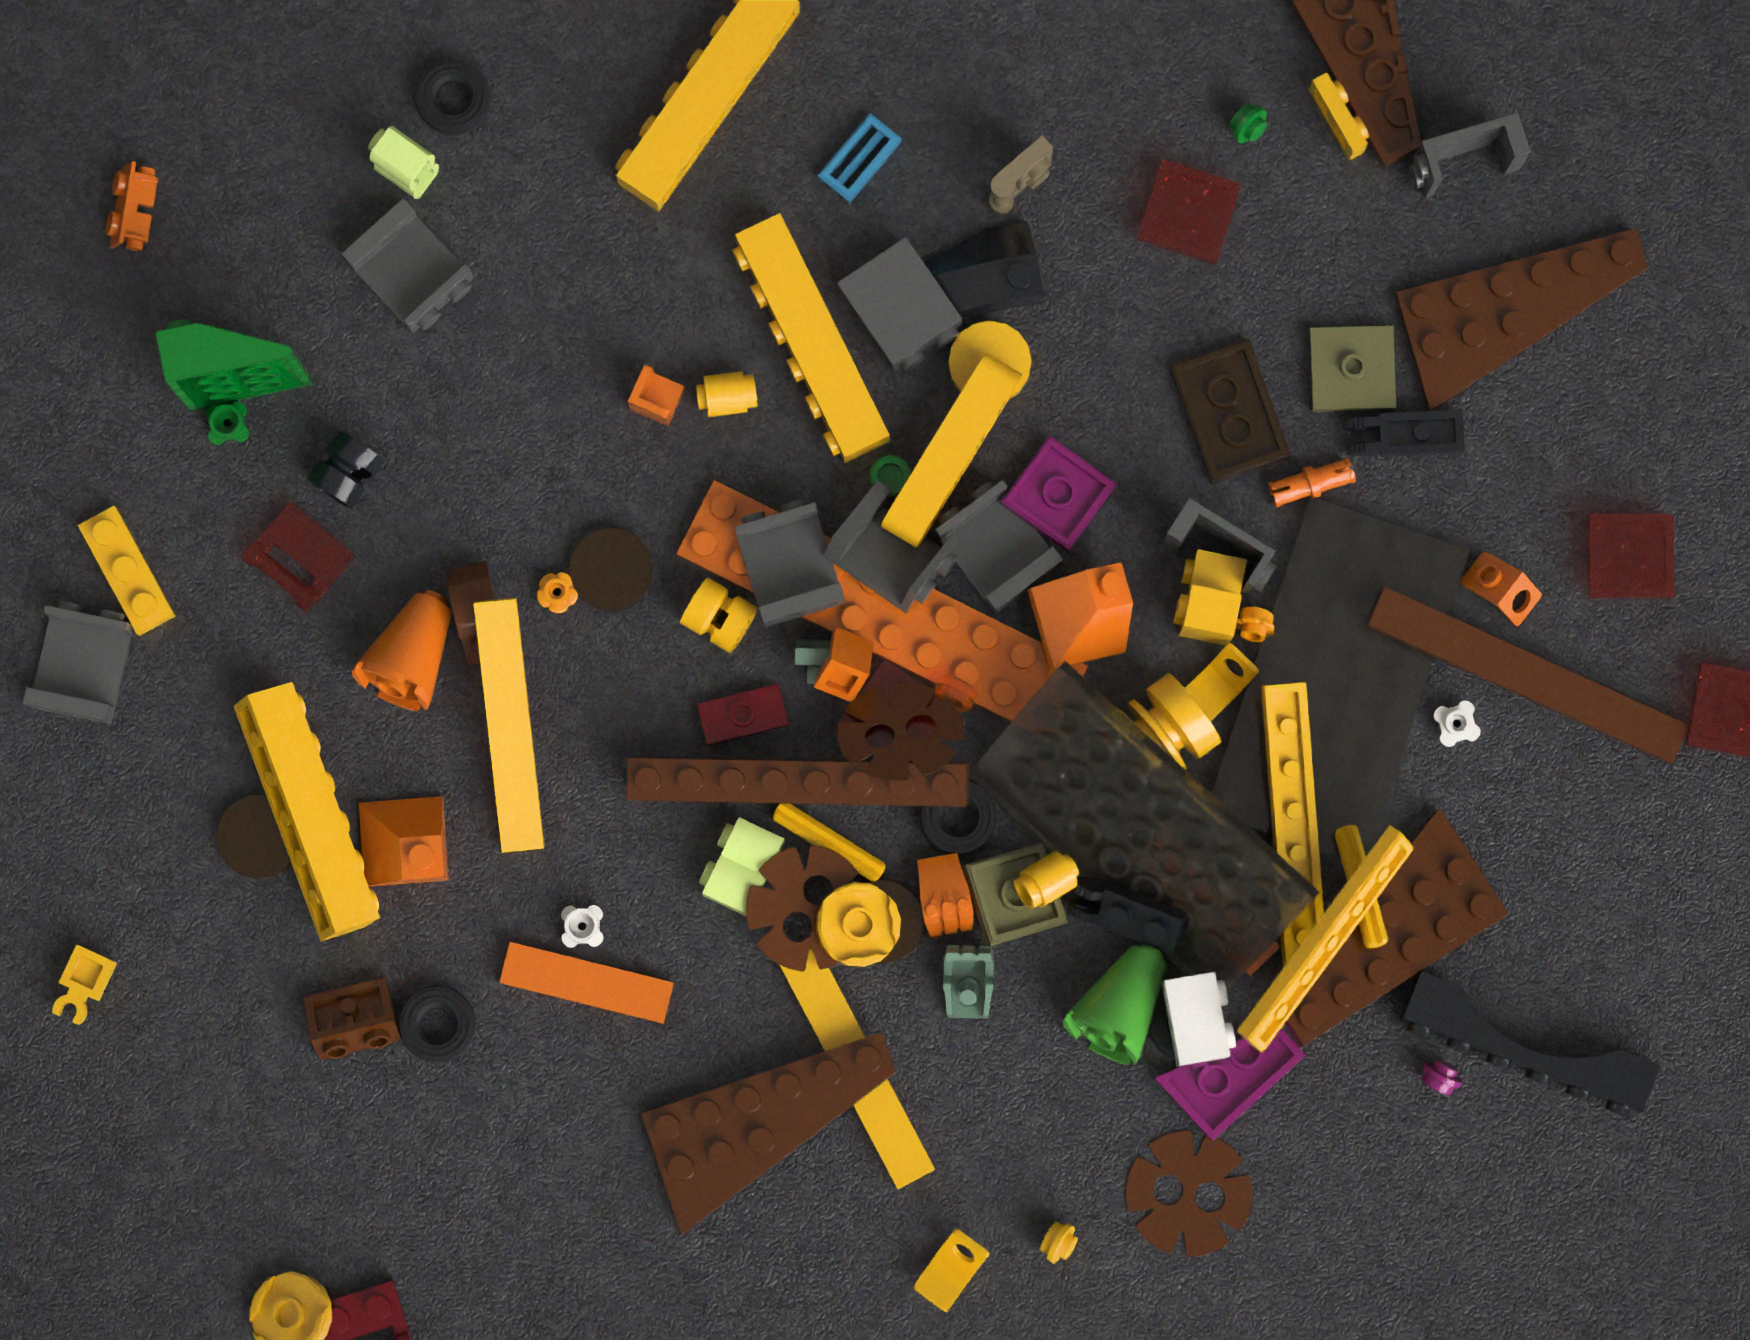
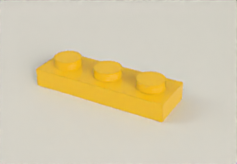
[78,505,176,636]

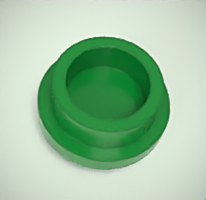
[1229,103,1267,143]

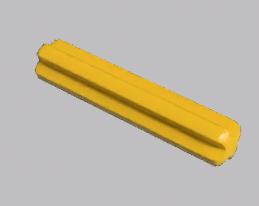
[772,803,886,882]
[1335,825,1388,948]

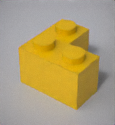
[1173,549,1247,646]

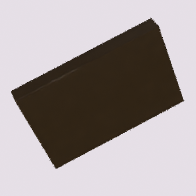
[1170,339,1291,484]

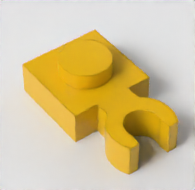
[52,944,117,1025]

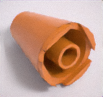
[352,590,452,711]

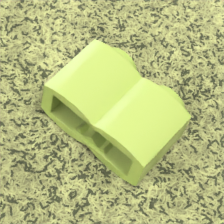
[368,126,439,199]
[699,817,785,916]

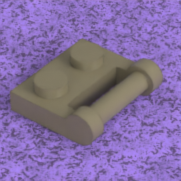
[989,135,1053,215]

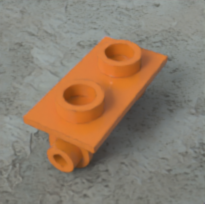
[106,161,158,251]

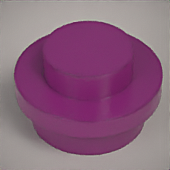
[1421,1059,1462,1095]

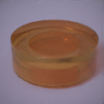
[934,675,978,712]

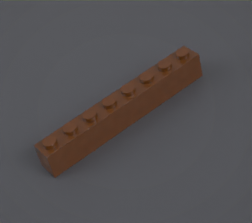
[627,755,969,807]

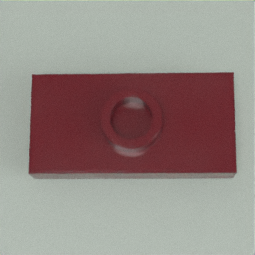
[697,684,789,746]

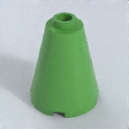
[1062,943,1167,1065]

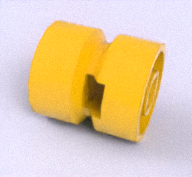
[680,577,758,654]

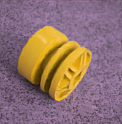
[1110,673,1221,786]

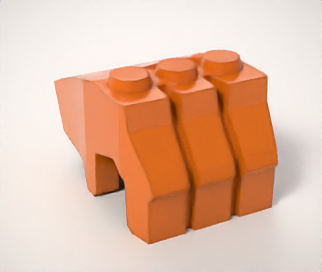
[917,853,974,938]

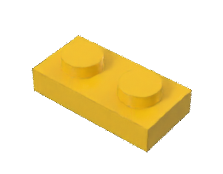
[1309,72,1369,161]

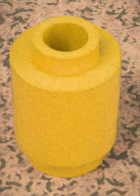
[696,371,757,417]
[1014,851,1079,909]

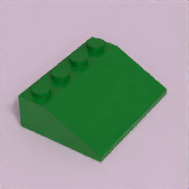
[155,320,312,411]

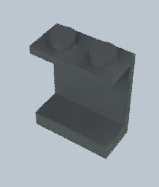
[1409,113,1531,198]
[342,198,474,333]
[837,237,962,372]
[935,480,1063,615]
[824,481,960,613]
[1162,498,1277,598]
[734,499,845,628]
[23,601,134,725]

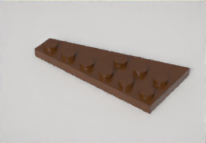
[1289,0,1421,169]
[1395,228,1648,411]
[1284,808,1509,1048]
[642,1032,897,1235]

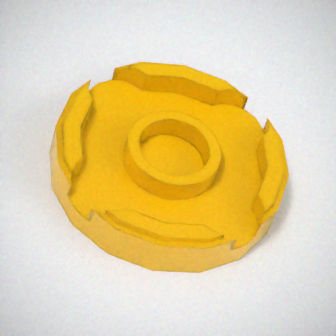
[948,321,1032,398]
[816,882,901,967]
[249,1272,332,1340]

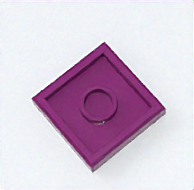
[1000,436,1117,553]

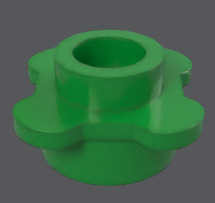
[206,401,250,445]

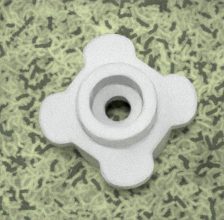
[1433,701,1481,747]
[561,905,604,948]

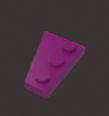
[1154,1028,1306,1142]

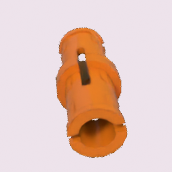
[1268,457,1356,508]

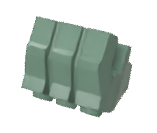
[943,945,994,1019]

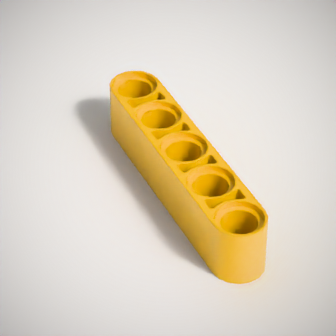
[881,353,1023,548]

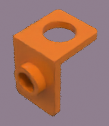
[1460,551,1542,626]

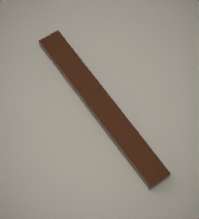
[1366,587,1689,764]

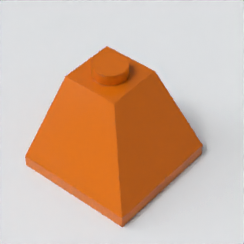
[1027,562,1133,670]
[358,796,449,887]

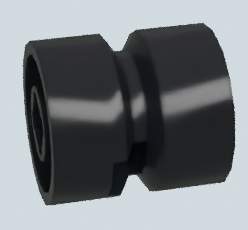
[306,431,384,509]

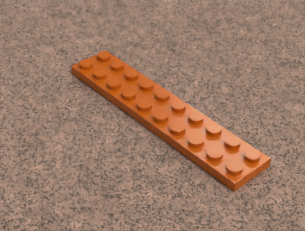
[676,480,1088,742]

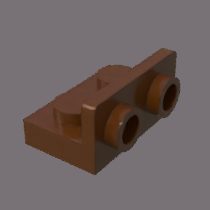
[303,977,401,1060]

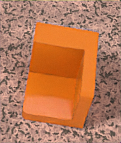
[628,364,685,426]
[814,628,874,702]

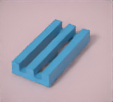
[817,113,902,204]

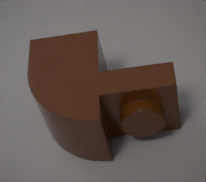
[445,561,496,666]

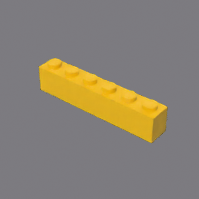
[615,0,800,212]
[732,213,890,463]
[233,682,380,942]

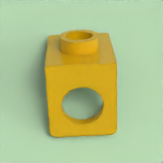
[1185,643,1259,722]
[913,1229,989,1312]

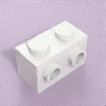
[1161,972,1236,1067]

